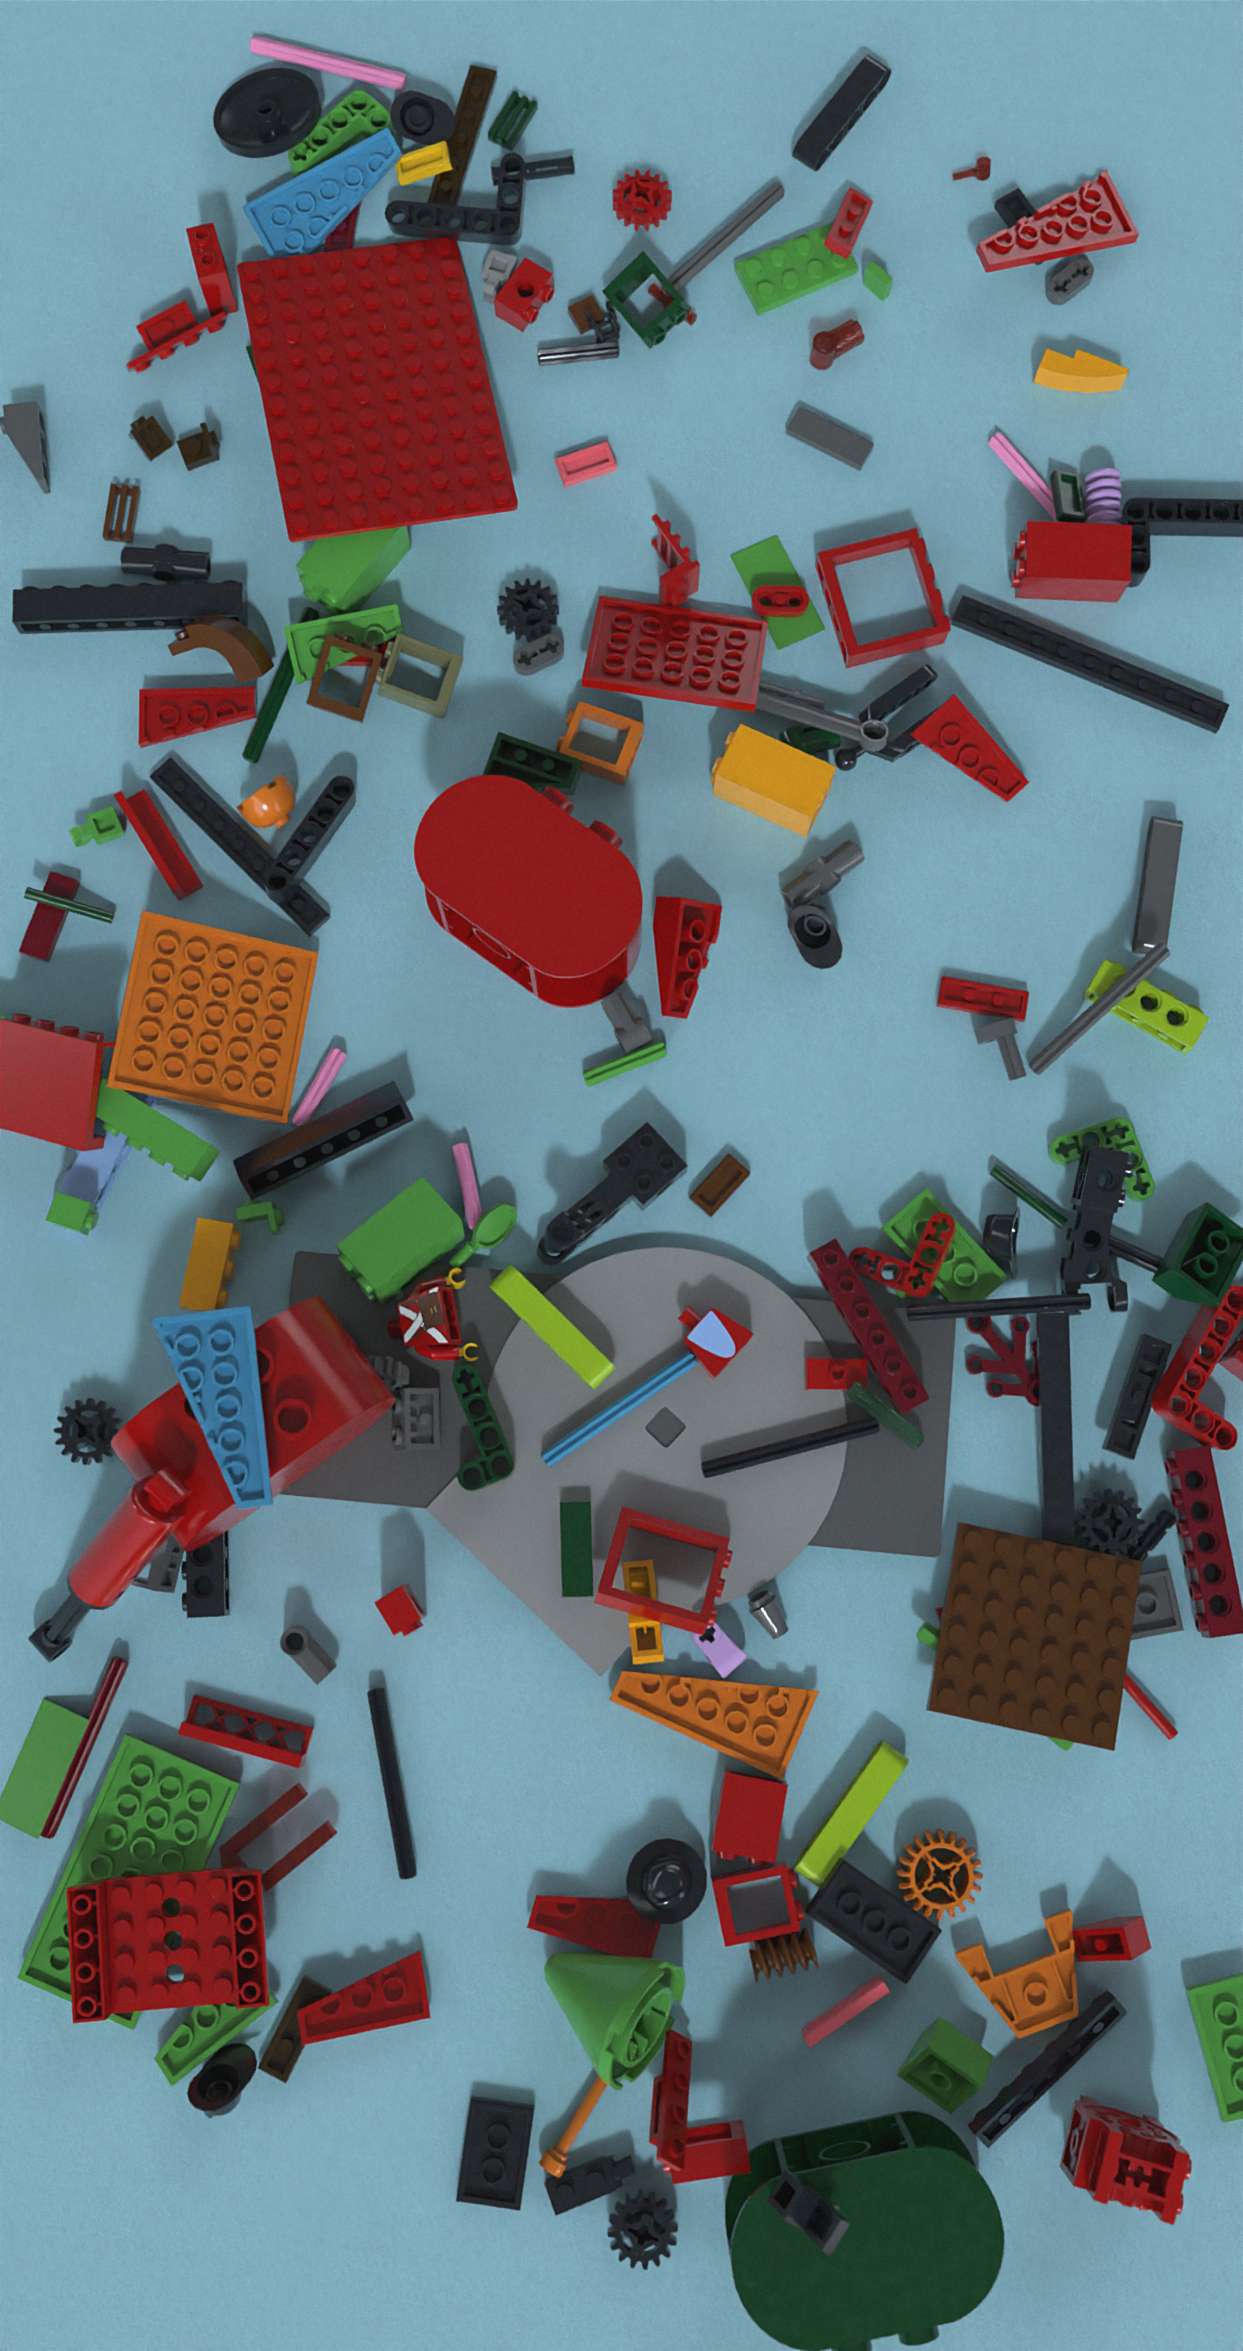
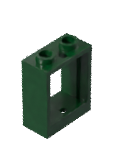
[602,251,691,349]

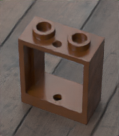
[306,633,383,724]

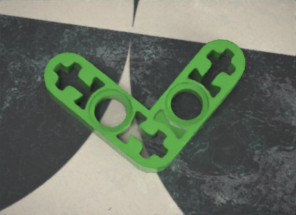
[1048,1117,1155,1202]

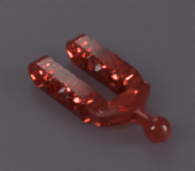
[220,1782,338,1894]

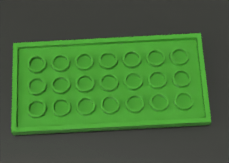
[17,1733,242,2030]

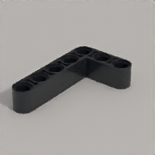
[385,152,527,246]
[1118,498,1243,588]

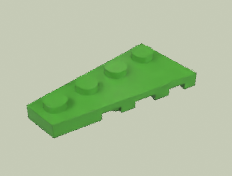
[284,604,403,685]
[154,1987,279,2086]

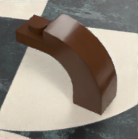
[167,615,274,684]

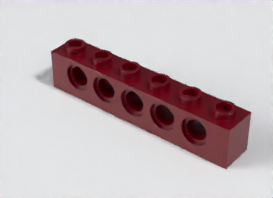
[807,1238,930,1416]
[1164,1445,1243,1638]

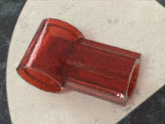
[809,319,865,370]

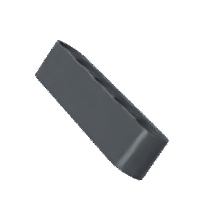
[1132,816,1183,955]

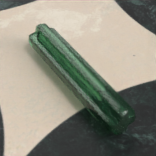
[846,1382,925,1450]

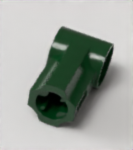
[779,726,841,756]

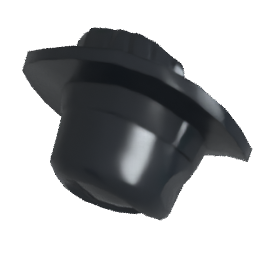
[626,1838,707,1924]

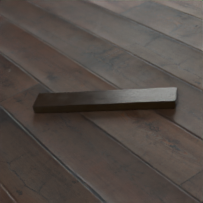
[427,65,497,206]

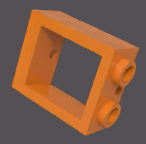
[556,701,644,785]

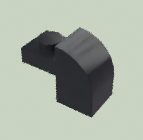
[767,2169,850,2255]

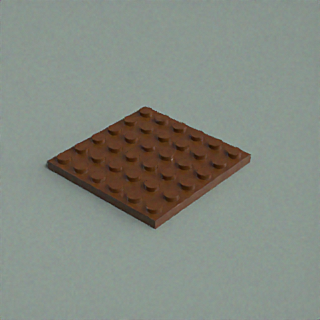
[926,1522,1142,1751]

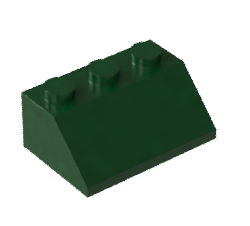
[1152,1202,1243,1308]

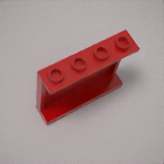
[0,1013,116,1151]

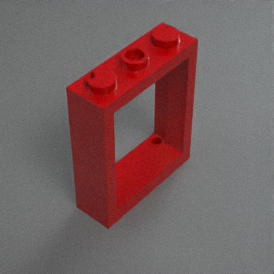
[594,1506,733,1635]

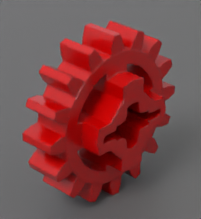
[613,170,672,231]

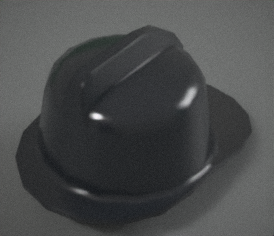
[390,91,455,146]
[787,903,843,969]
[983,1207,1020,1280]
[187,2043,257,2118]

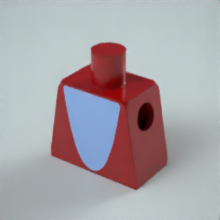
[678,1306,754,1380]

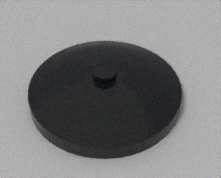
[213,68,322,158]

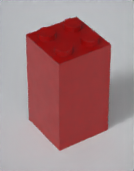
[1011,521,1132,603]

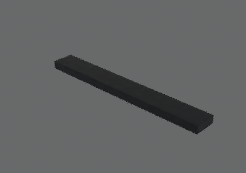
[149,757,331,937]
[1036,1313,1075,1547]

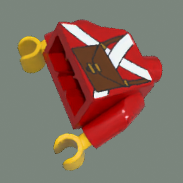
[387,1268,478,1362]

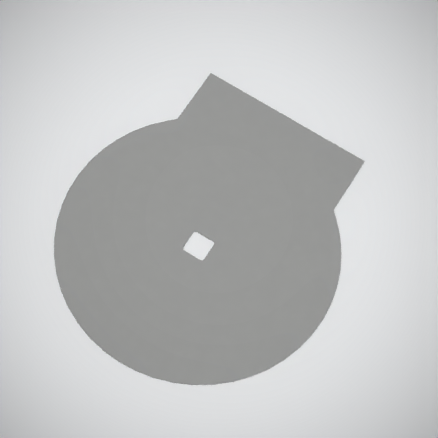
[426,1247,847,1677]

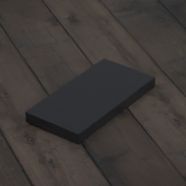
[804,1857,942,1985]

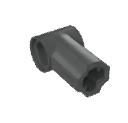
[601,990,652,1054]
[280,1626,338,1685]

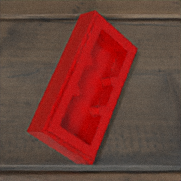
[805,1358,868,1390]

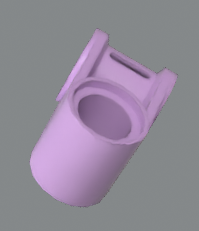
[691,1622,747,1679]

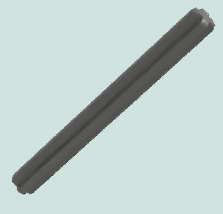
[661,182,785,298]
[1028,943,1170,1075]

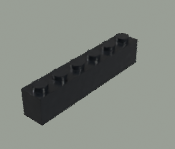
[232,1081,414,1200]

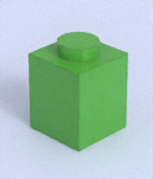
[46,1192,99,1236]

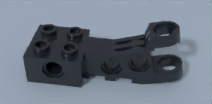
[537,1122,688,1265]
[1059,1145,1132,1316]

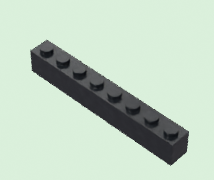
[12,580,248,634]

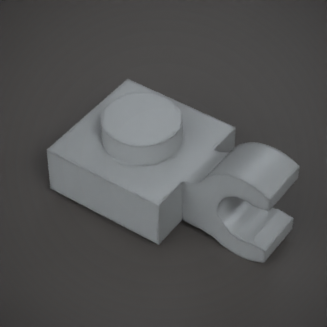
[482,249,517,304]

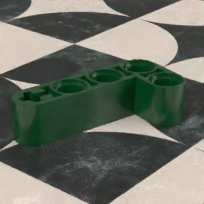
[452,1364,516,1492]

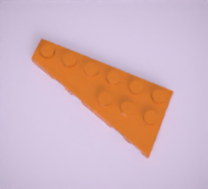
[609,1670,819,1780]

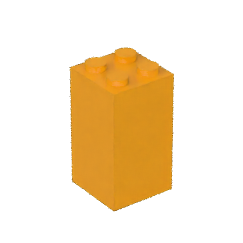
[710,723,837,838]

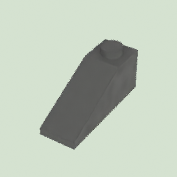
[0,401,50,494]

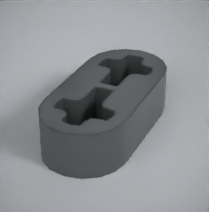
[1046,259,1094,305]
[513,634,564,676]

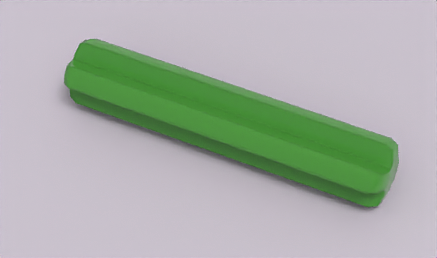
[583,1040,667,1086]

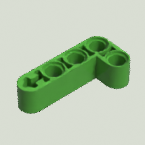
[288,90,393,178]

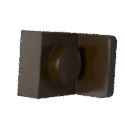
[128,415,173,462]
[176,422,221,471]

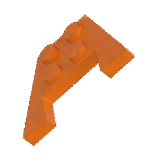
[953,1908,1079,2039]

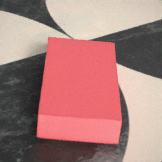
[555,441,617,488]

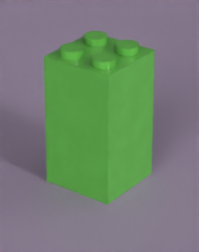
[295,526,411,617]
[336,1176,465,1307]

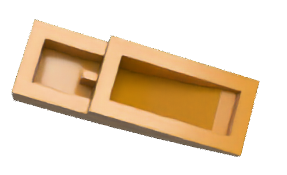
[1033,348,1129,393]
[622,1559,664,1665]

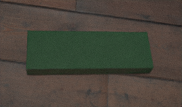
[560,1502,593,1597]

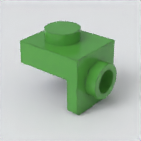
[235,1199,284,1235]

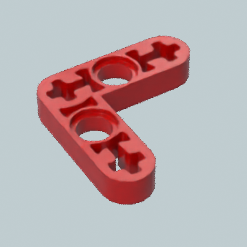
[848,1213,957,1298]

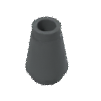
[748,1590,789,1639]

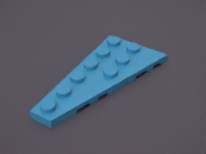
[242,128,402,259]
[151,1305,273,1510]

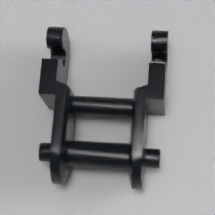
[585,301,620,342]

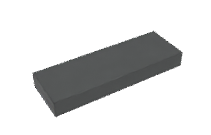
[786,406,874,471]

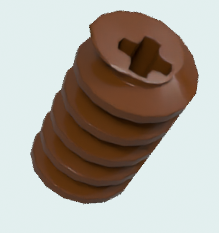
[749,1927,818,1982]

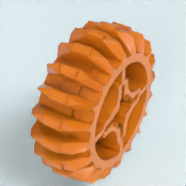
[896,1829,983,1919]

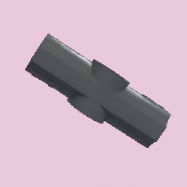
[780,839,865,909]

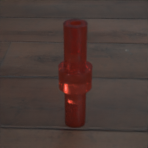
[648,283,697,325]

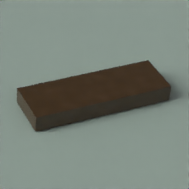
[258,1976,333,2083]

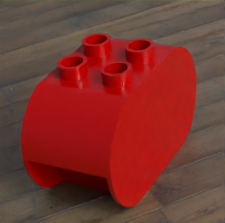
[414,775,643,1008]
[110,1296,396,1552]

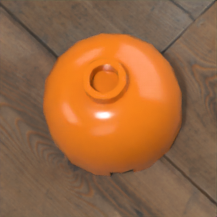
[236,773,296,829]

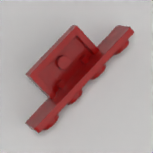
[126,300,227,374]
[649,2029,692,2171]

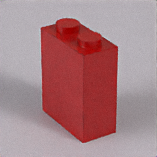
[711,1769,788,1866]

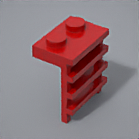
[651,514,700,607]

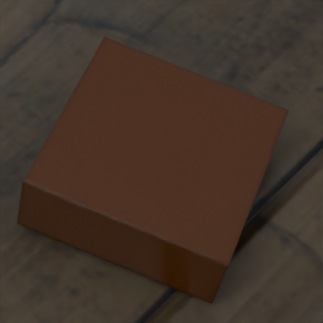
[567,295,605,335]

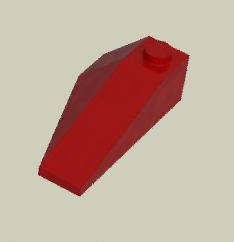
[653,896,722,1019]

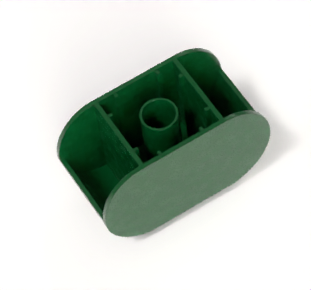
[725,2111,1004,2351]

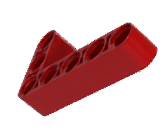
[1151,1285,1243,1450]

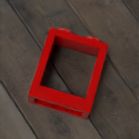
[186,222,238,318]
[711,1861,804,1947]
[663,2120,751,2185]

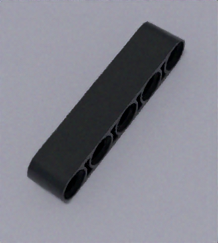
[792,55,891,172]
[264,776,356,903]

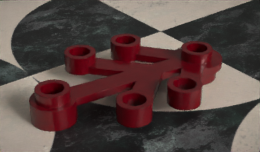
[965,1316,1039,1407]

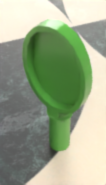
[448,1202,517,1269]

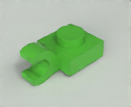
[69,806,125,847]

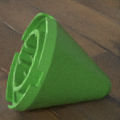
[544,1952,686,2090]

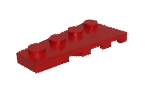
[138,686,256,748]
[909,694,1029,802]
[527,1895,661,1958]
[297,1950,431,2045]

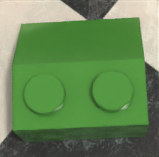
[897,2016,993,2114]

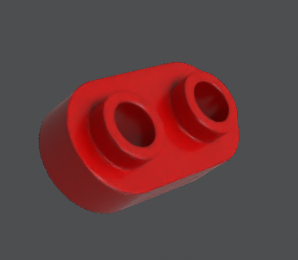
[751,585,809,617]

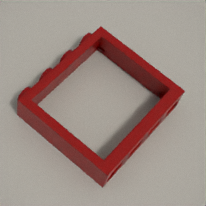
[815,528,951,668]

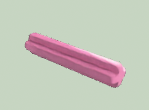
[292,1047,346,1127]
[452,1143,483,1230]

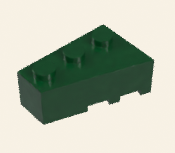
[483,732,583,795]

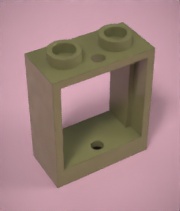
[375,633,464,719]

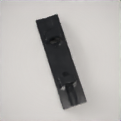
[1102,1334,1172,1460]

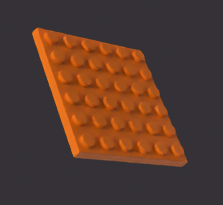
[106,910,319,1125]

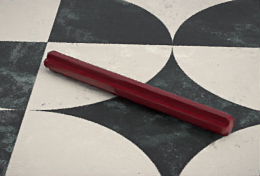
[40,1656,129,1839]

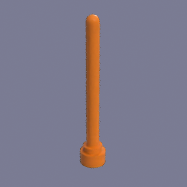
[539,2075,608,2178]

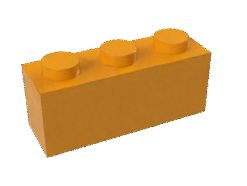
[178,1217,241,1312]

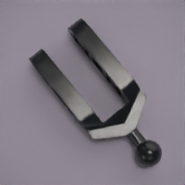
[834,664,938,771]

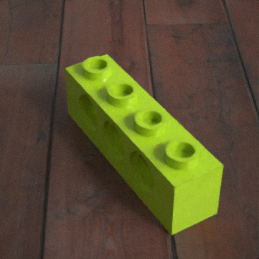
[1082,959,1209,1054]

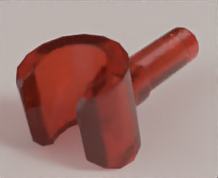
[952,157,991,181]

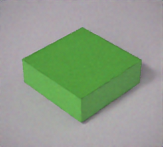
[863,261,893,301]

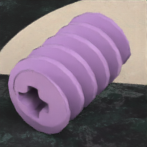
[1085,468,1122,525]

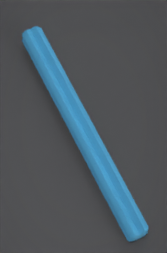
[541,1351,698,1466]

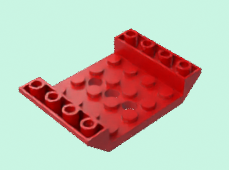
[66,1866,270,2023]

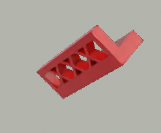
[114,789,204,901]
[178,1694,314,1768]

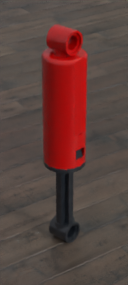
[28,1466,192,1663]

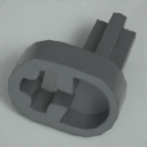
[974,1018,1027,1081]

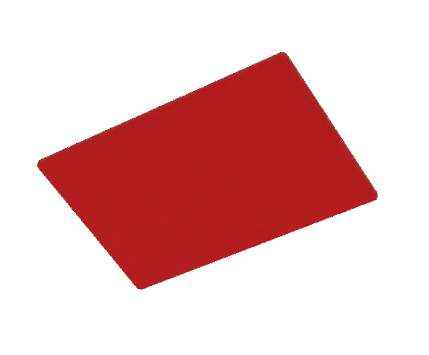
[237,237,518,542]

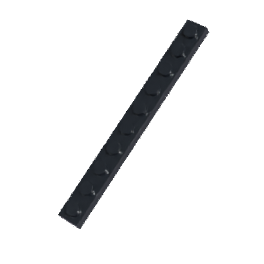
[951,595,1230,734]

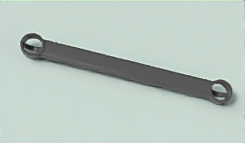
[755,689,889,752]

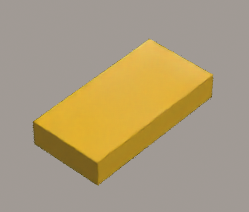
[395,140,452,186]

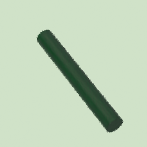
[24,887,115,924]
[989,1165,1068,1229]

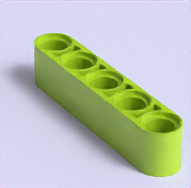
[488,1264,616,1390]
[793,1740,909,1888]

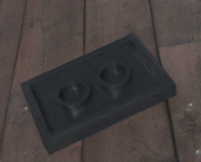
[456,2096,535,2211]

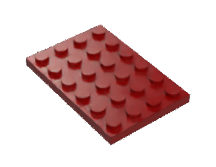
[581,596,769,712]

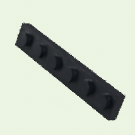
[967,1989,1128,2148]

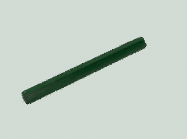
[242,607,320,764]

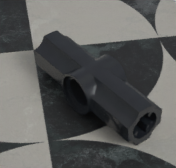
[120,544,211,582]

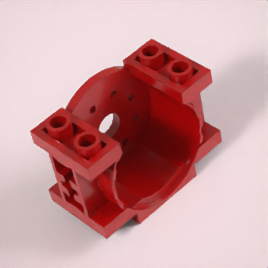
[1060,2095,1192,2225]

